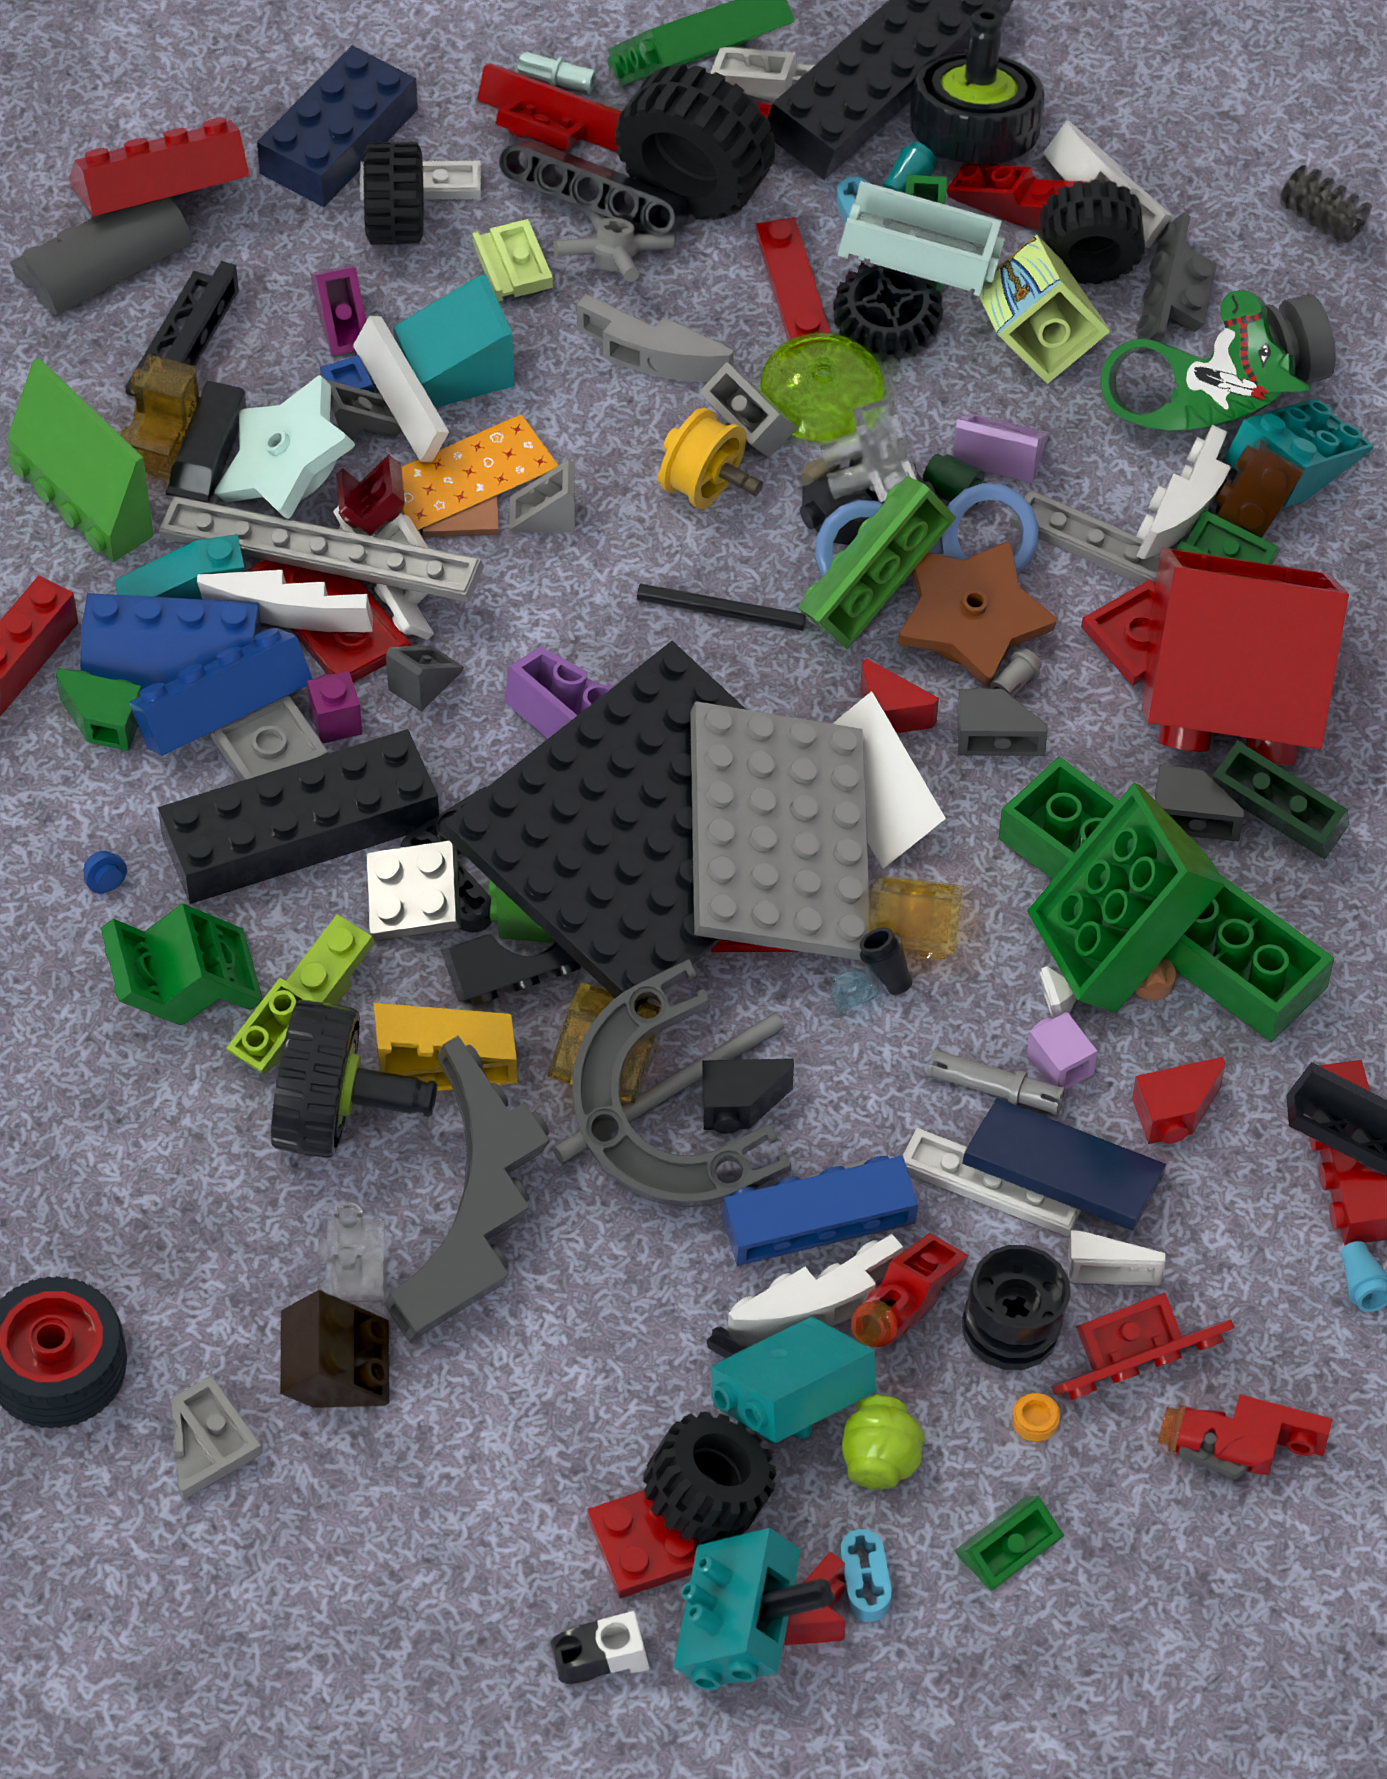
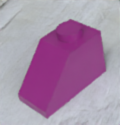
[310,265,367,356]

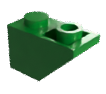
[56,668,142,751]

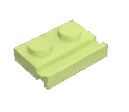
[472,219,553,302]

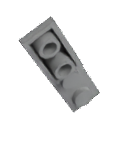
[577,294,734,382]

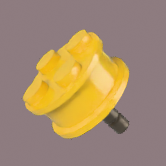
[657,408,763,509]

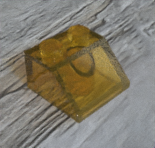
[867,875,964,959]

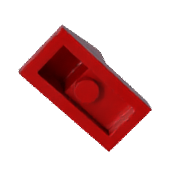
[783,1552,846,1646]

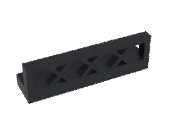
[125,261,239,408]
[1286,1062,1387,1175]

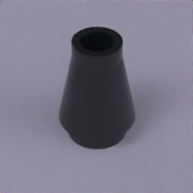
[860,928,913,995]

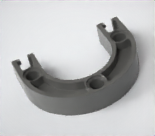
[572,959,791,1207]

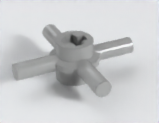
[554,211,674,282]

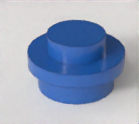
[83,851,127,894]

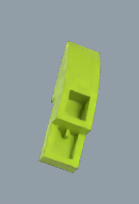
[226,914,375,1074]

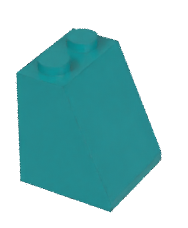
[393,274,514,408]

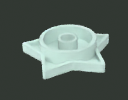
[214,375,355,519]

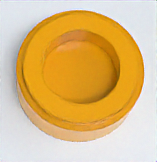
[1012,1393,1060,1442]

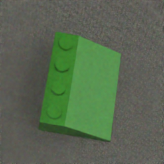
[7,358,154,562]

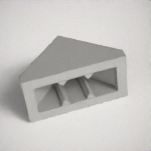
[510,459,575,533]

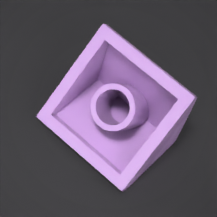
[953,413,1050,483]

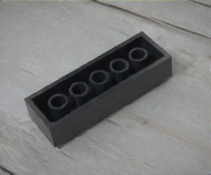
[158,729,439,904]

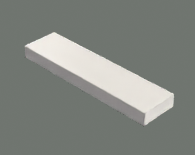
[353,316,449,462]
[903,1128,1081,1237]

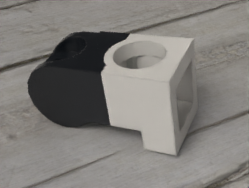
[550,1611,650,1684]

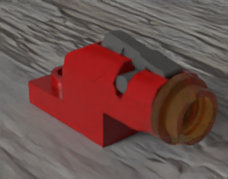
[851,1233,969,1347]
[1158,1394,1333,1479]

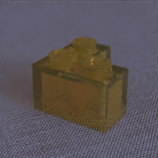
[120,354,199,480]

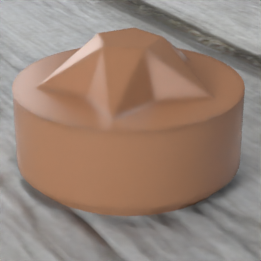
[1135,957,1176,1000]

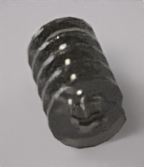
[1280,165,1372,244]

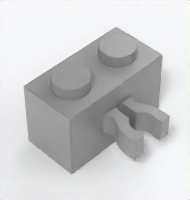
[699,362,797,458]

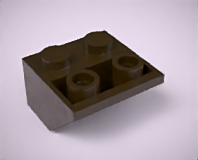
[280,1290,389,1408]

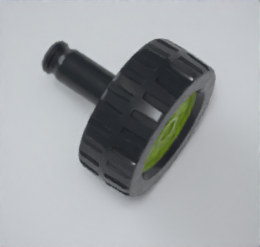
[910,9,1045,164]
[271,1000,438,1158]

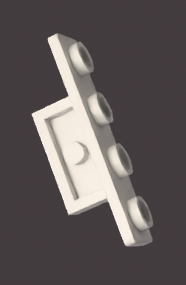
[333,506,434,640]

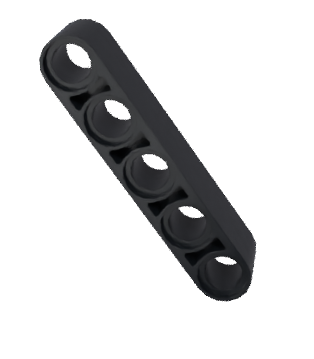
[499,140,690,235]

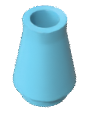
[1340,1241,1387,1312]

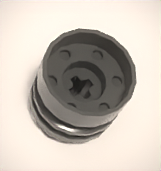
[1266,294,1336,384]

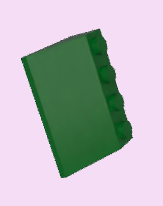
[1027,783,1226,1013]

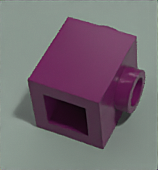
[307,671,362,744]

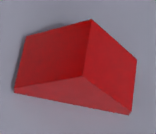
[860,658,939,733]

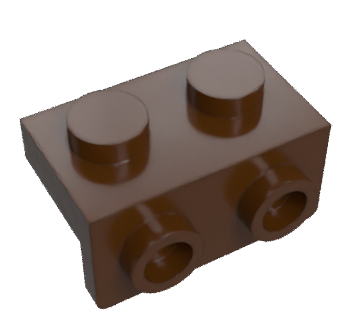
[1213,438,1303,538]

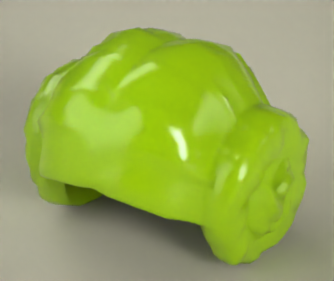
[842,1394,925,1490]

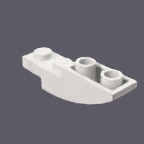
[1043,121,1173,248]
[1136,425,1231,559]
[728,1234,903,1342]

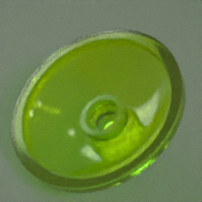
[760,333,884,442]

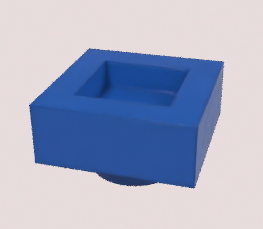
[320,355,374,392]

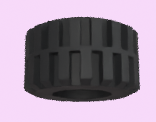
[363,142,424,245]
[1040,180,1145,284]
[643,1412,776,1544]

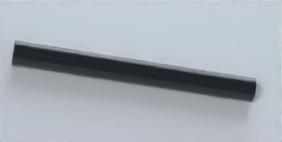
[637,583,807,631]

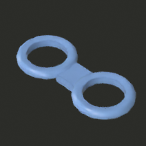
[815,483,1039,584]

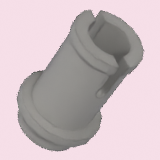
[989,649,1042,698]

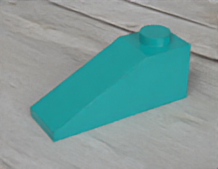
[115,534,245,600]

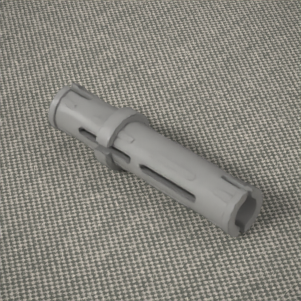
[927,1048,1066,1116]

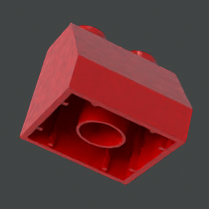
[1142,547,1349,765]

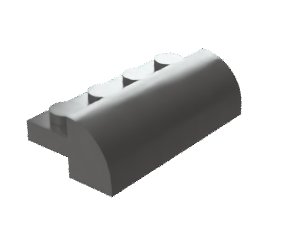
[10,197,194,316]

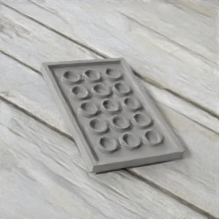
[690,701,871,961]

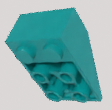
[1224,399,1374,508]

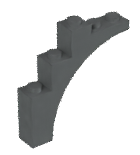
[384,1035,550,1343]

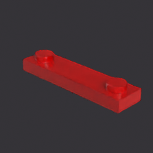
[755,217,832,354]

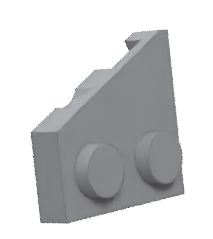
[171,1375,263,1500]

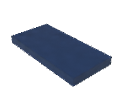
[962,1098,1166,1231]

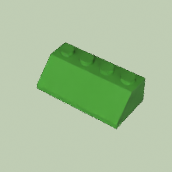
[797,476,956,649]

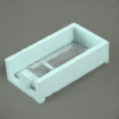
[838,181,1005,296]

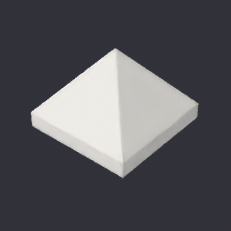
[1040,966,1077,1019]

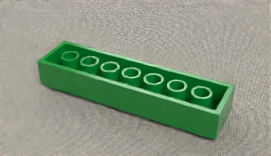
[998,756,1334,1042]

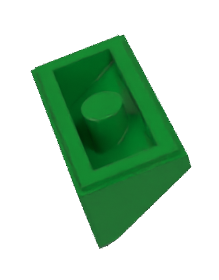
[954,1496,1065,1591]

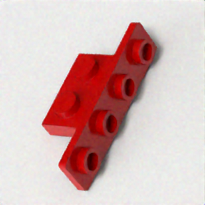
[477,63,622,152]
[1051,1293,1235,1400]

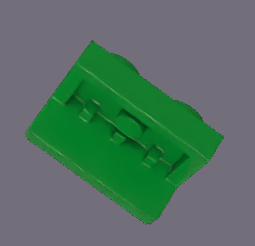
[1177,510,1280,564]

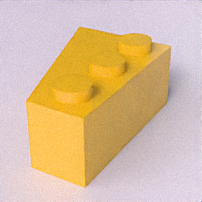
[373,1002,518,1091]

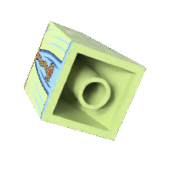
[979,234,1111,384]

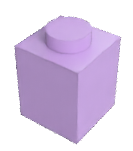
[1026,1012,1098,1089]

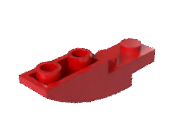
[946,164,1105,230]

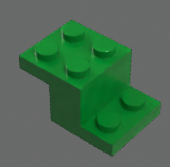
[101,903,263,1025]

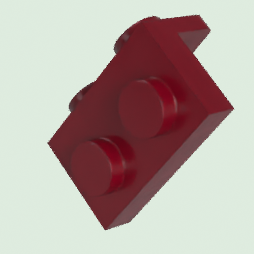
[336,454,405,536]

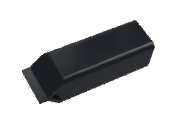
[166,381,246,503]

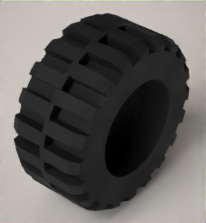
[615,64,775,220]

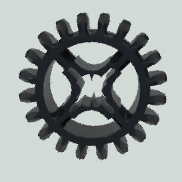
[833,262,943,363]

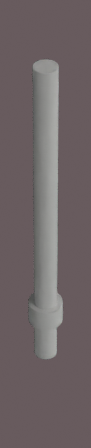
[553,1013,784,1163]

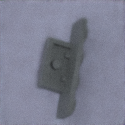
[1136,212,1217,353]

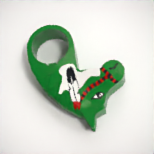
[1100,290,1311,431]

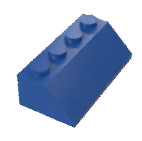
[80,593,261,689]

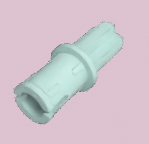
[517,52,597,95]

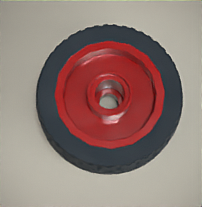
[0,1276,127,1429]

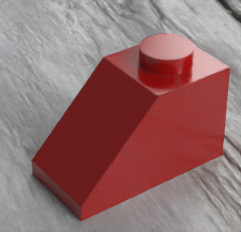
[1132,1057,1225,1144]

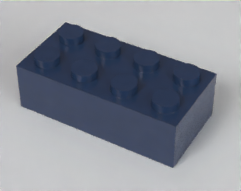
[257,45,418,208]

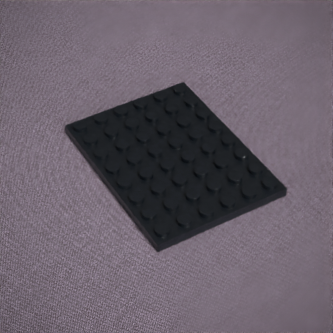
[439,641,747,1013]

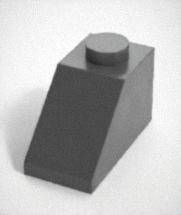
[957,687,1048,756]
[1155,765,1244,842]

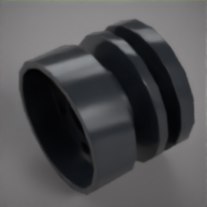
[962,1245,1071,1370]

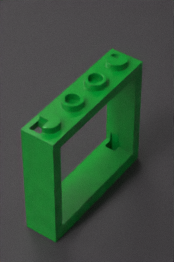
[607,0,795,86]

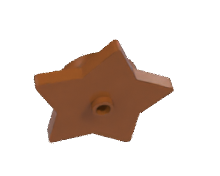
[897,542,1057,686]

